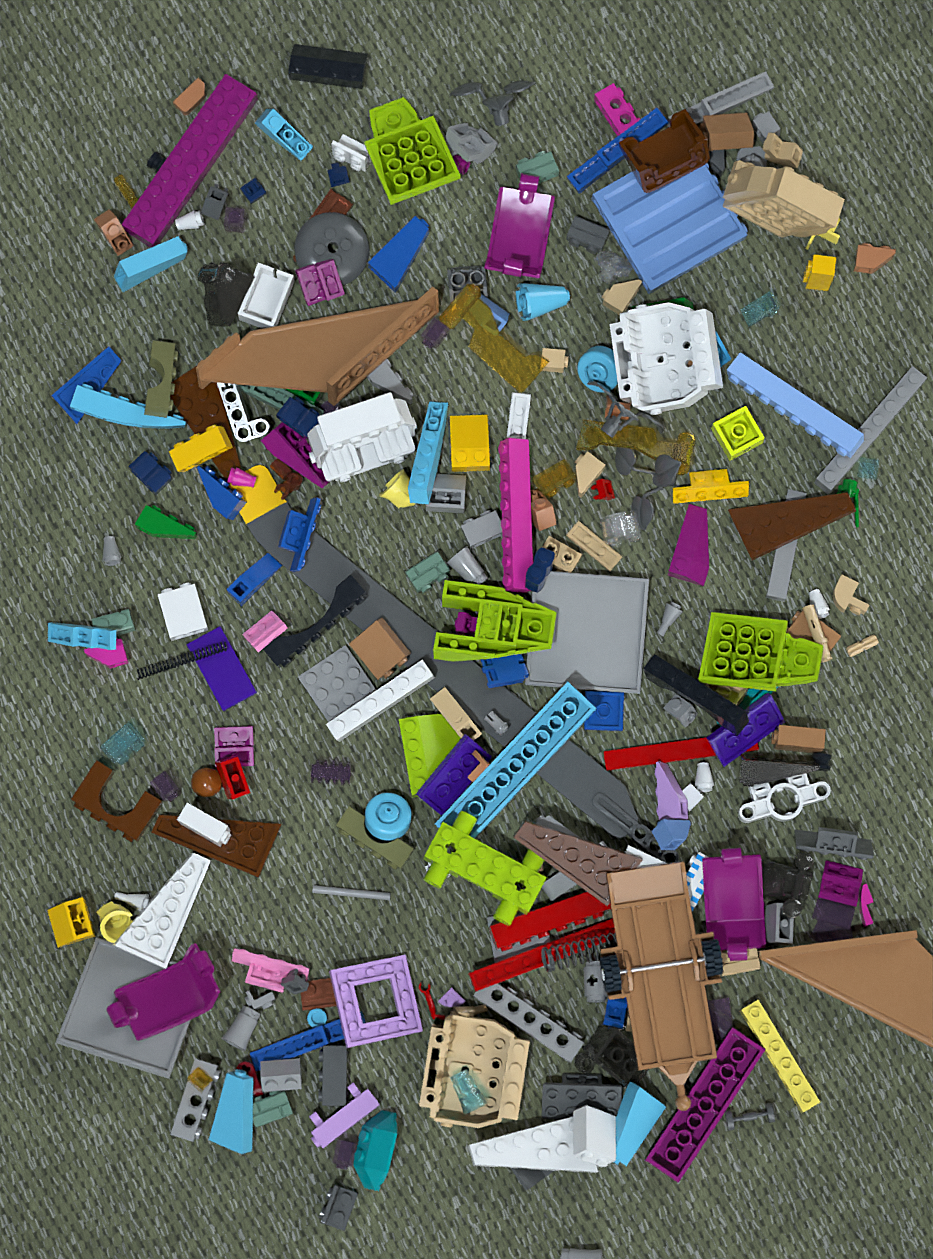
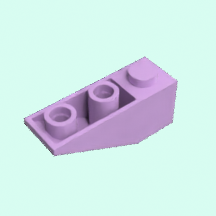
[655,762,688,820]

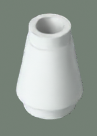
[175,210,204,230]
[809,589,830,619]
[695,762,714,792]

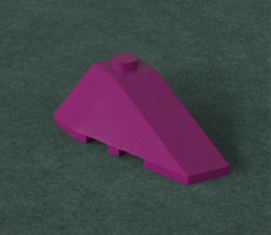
[261,422,330,488]
[667,504,709,587]

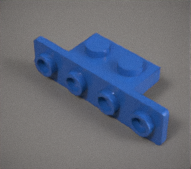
[278,497,321,572]

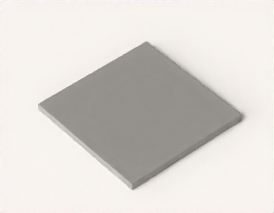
[525,571,649,694]
[56,937,191,1079]

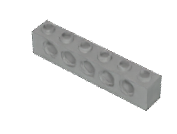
[473,982,584,1063]

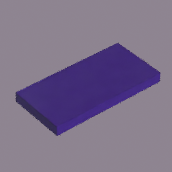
[186,627,257,712]
[706,693,785,767]
[416,734,492,816]

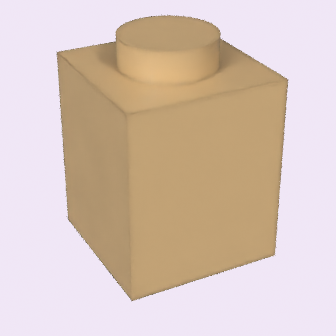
[541,348,569,373]

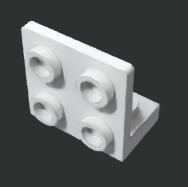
[331,134,371,171]

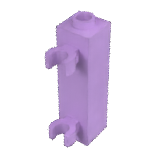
[309,1083,380,1149]

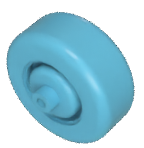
[577,346,618,393]
[365,793,412,840]

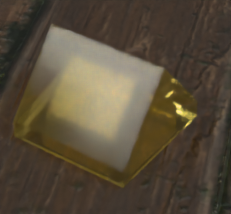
[187,1067,213,1093]

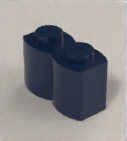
[276,397,320,439]
[128,451,172,495]
[525,547,555,593]

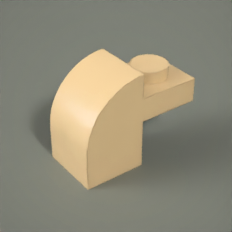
[763,133,803,168]
[833,575,869,615]

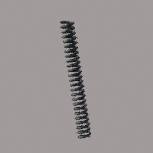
[136,641,227,680]

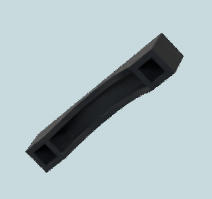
[263,575,367,668]
[643,654,749,736]

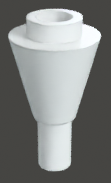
[114,892,151,912]

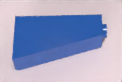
[368,216,429,292]

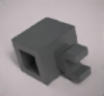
[201,184,228,220]

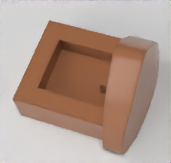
[605,395,631,420]
[468,750,490,782]

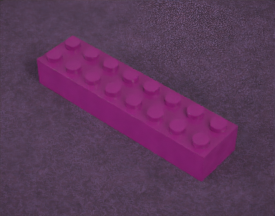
[644,1027,765,1183]

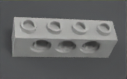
[170,1059,221,1142]

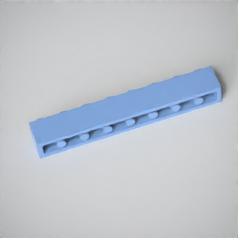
[727,352,864,458]

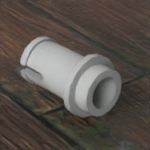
[484,711,509,736]

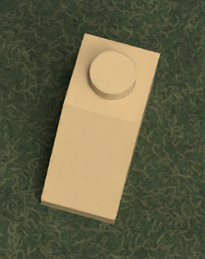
[602,279,642,315]
[575,451,605,498]

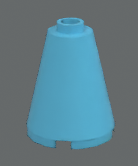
[516,283,570,321]

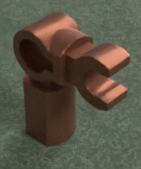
[270,458,303,500]

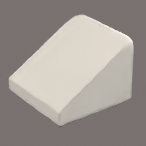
[683,783,704,811]

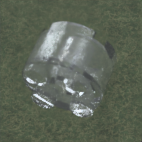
[599,511,642,547]

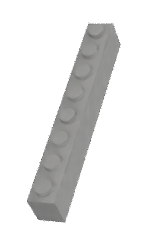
[814,366,927,495]

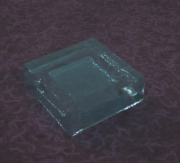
[857,458,879,480]

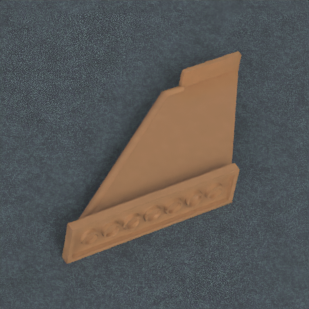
[196,287,439,406]
[758,930,933,1048]

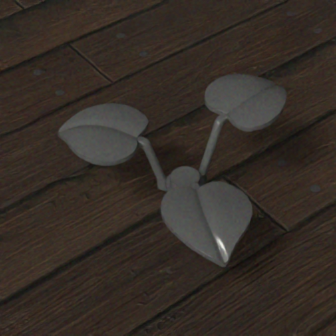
[449,80,536,126]
[587,381,665,438]
[615,444,682,530]

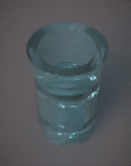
[450,1069,488,1115]

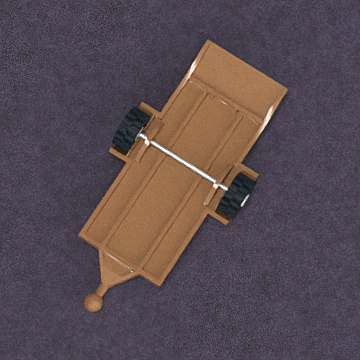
[600,861,723,1111]

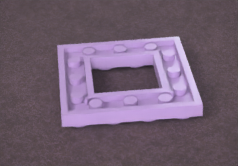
[329,955,423,1048]

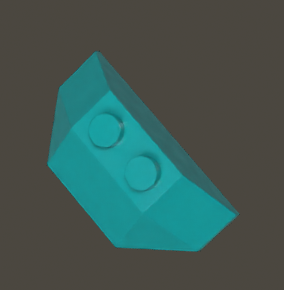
[353,1110,397,1191]

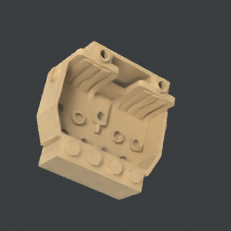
[723,160,845,238]
[419,1011,530,1128]

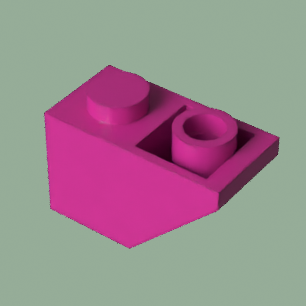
[84,637,129,669]

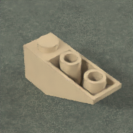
[430,687,482,741]

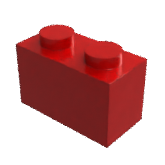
[215,756,250,800]

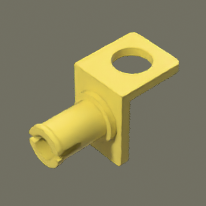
[806,218,841,249]

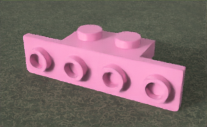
[232,949,309,993]

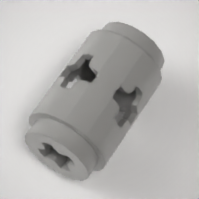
[584,961,608,1003]

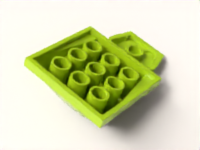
[364,97,461,205]
[698,612,824,691]

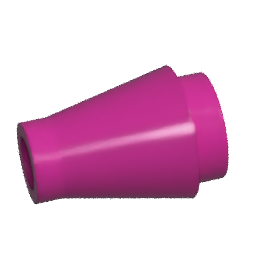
[227,467,256,488]

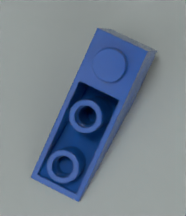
[197,466,247,520]
[227,553,282,607]

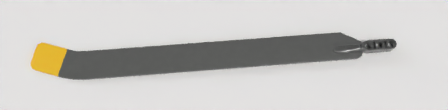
[228,465,679,864]

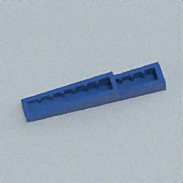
[567,108,668,194]
[250,1011,366,1072]

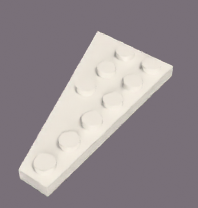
[113,853,211,968]

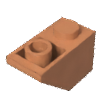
[94,209,133,256]
[854,243,896,274]
[530,489,557,531]

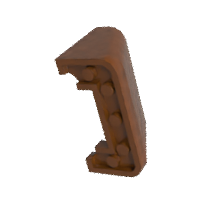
[619,109,710,193]

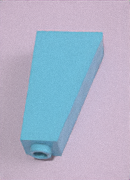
[114,236,188,292]
[209,1069,253,1154]
[614,1082,666,1166]

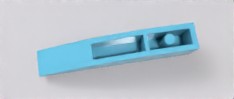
[70,384,186,429]
[408,401,448,504]

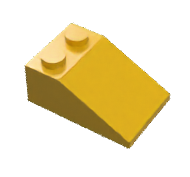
[450,415,490,472]

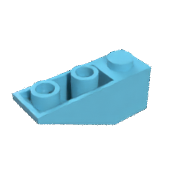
[255,109,313,161]

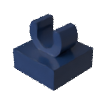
[327,162,349,187]
[240,178,266,204]

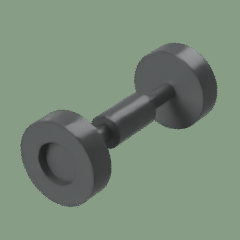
[724,1102,775,1131]

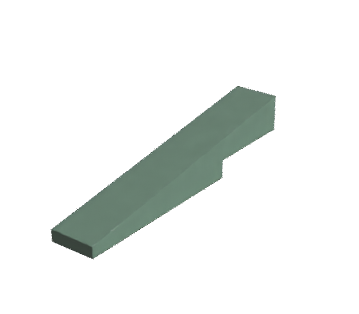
[227,383,324,416]

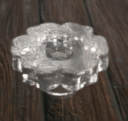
[595,250,633,283]

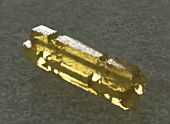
[114,175,138,209]

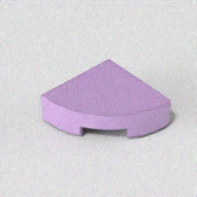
[438,988,466,1007]

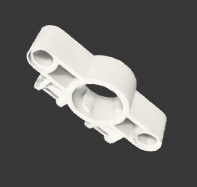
[738,768,831,823]

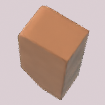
[173,78,205,115]

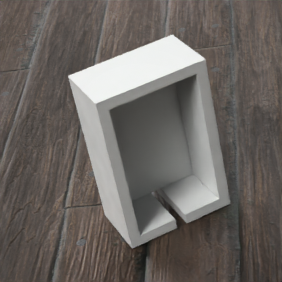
[238,263,295,329]

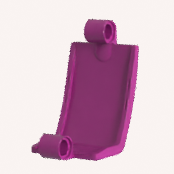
[484,173,555,278]
[702,848,766,961]
[106,943,220,1041]

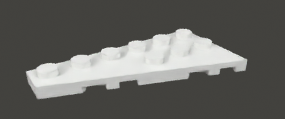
[468,1117,598,1173]

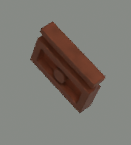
[310,189,353,218]
[300,978,337,1011]

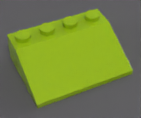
[399,714,469,798]

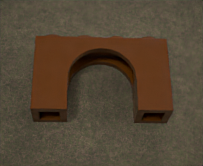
[71,760,163,843]

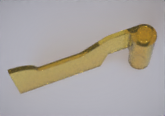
[439,284,550,393]
[576,420,696,475]

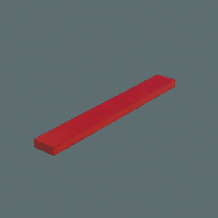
[603,738,759,771]
[468,919,616,992]

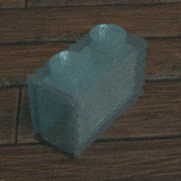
[100,722,145,766]

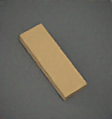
[566,521,622,572]

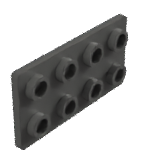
[794,827,874,860]
[542,1073,622,1120]

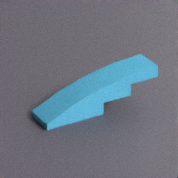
[48,622,116,650]

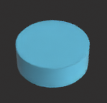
[307,1009,327,1028]

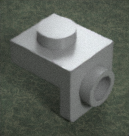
[664,694,698,727]
[245,990,276,1010]

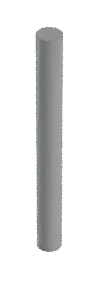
[312,885,391,900]

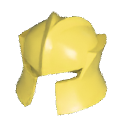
[379,469,415,508]
[97,901,133,943]

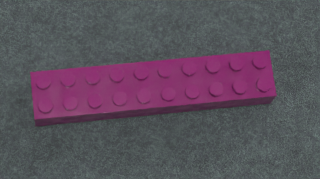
[121,74,258,248]

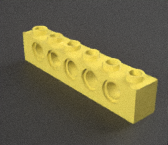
[740,1000,820,1113]

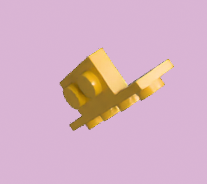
[673,469,749,503]

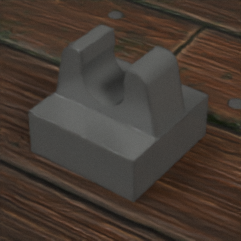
[280,969,309,995]

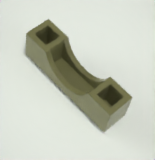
[144,340,178,418]
[336,806,414,870]

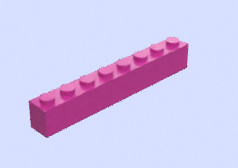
[498,438,533,593]

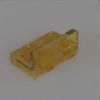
[532,459,576,498]

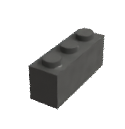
[318,1046,347,1106]

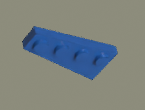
[52,347,121,424]

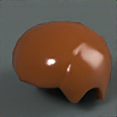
[191,768,221,797]

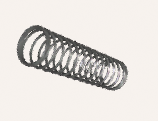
[541,932,617,972]

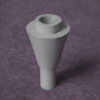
[657,601,683,637]

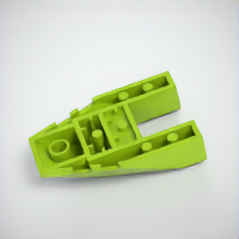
[433,580,557,661]

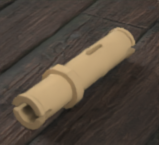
[802,604,832,663]

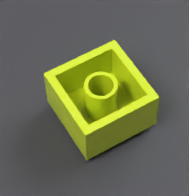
[711,406,765,461]

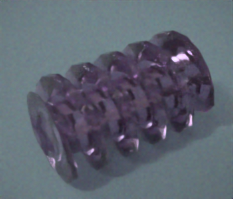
[311,759,351,786]

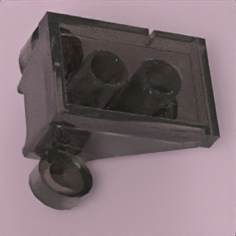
[197,262,255,327]
[761,851,814,919]
[575,1019,649,1089]

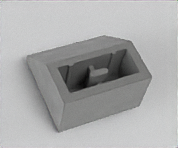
[426,474,466,513]

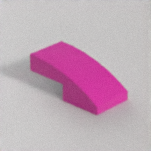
[859,884,874,927]

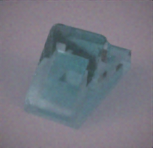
[741,291,779,326]

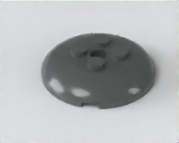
[294,212,369,285]

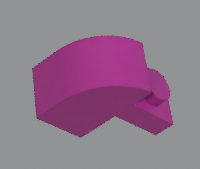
[455,612,477,637]

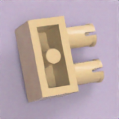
[543,536,582,573]

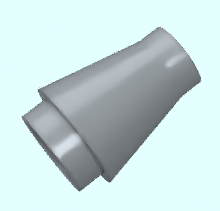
[102,536,121,566]

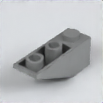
[366,359,414,404]

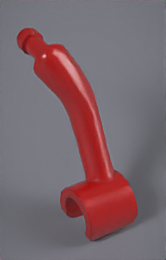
[419,983,445,1020]

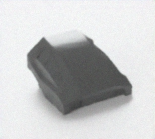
[447,266,488,308]

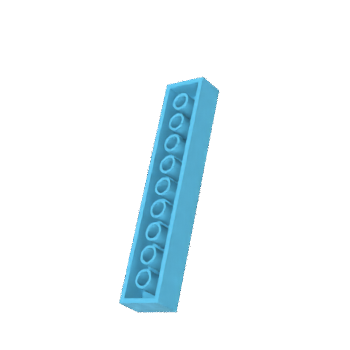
[435,682,597,839]

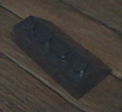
[288,44,368,89]

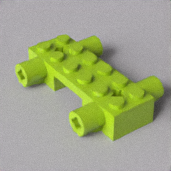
[423,811,547,926]

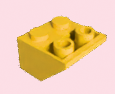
[47,897,96,948]

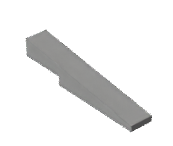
[667,72,774,127]
[766,489,807,602]

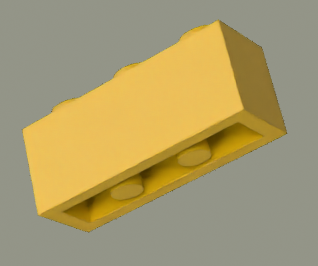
[803,255,836,291]
[169,425,233,472]

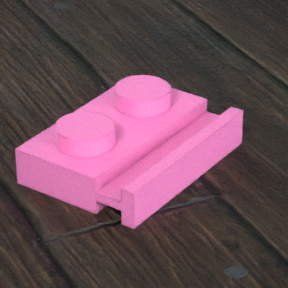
[242,611,288,653]

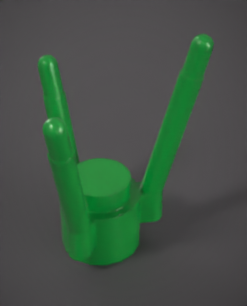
[837,479,859,528]

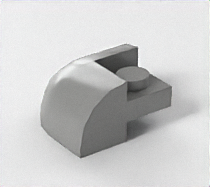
[446,123,498,164]

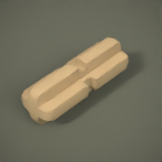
[846,635,879,657]

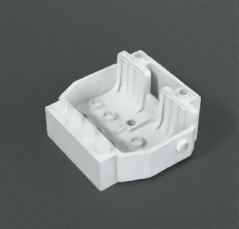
[610,302,723,415]
[307,392,417,482]

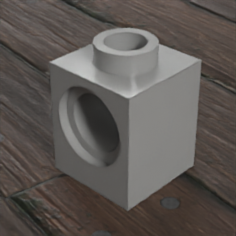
[752,111,781,144]

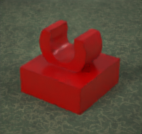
[591,479,615,500]

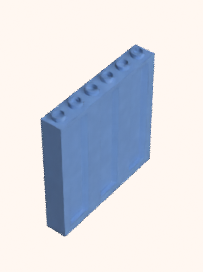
[591,163,748,294]

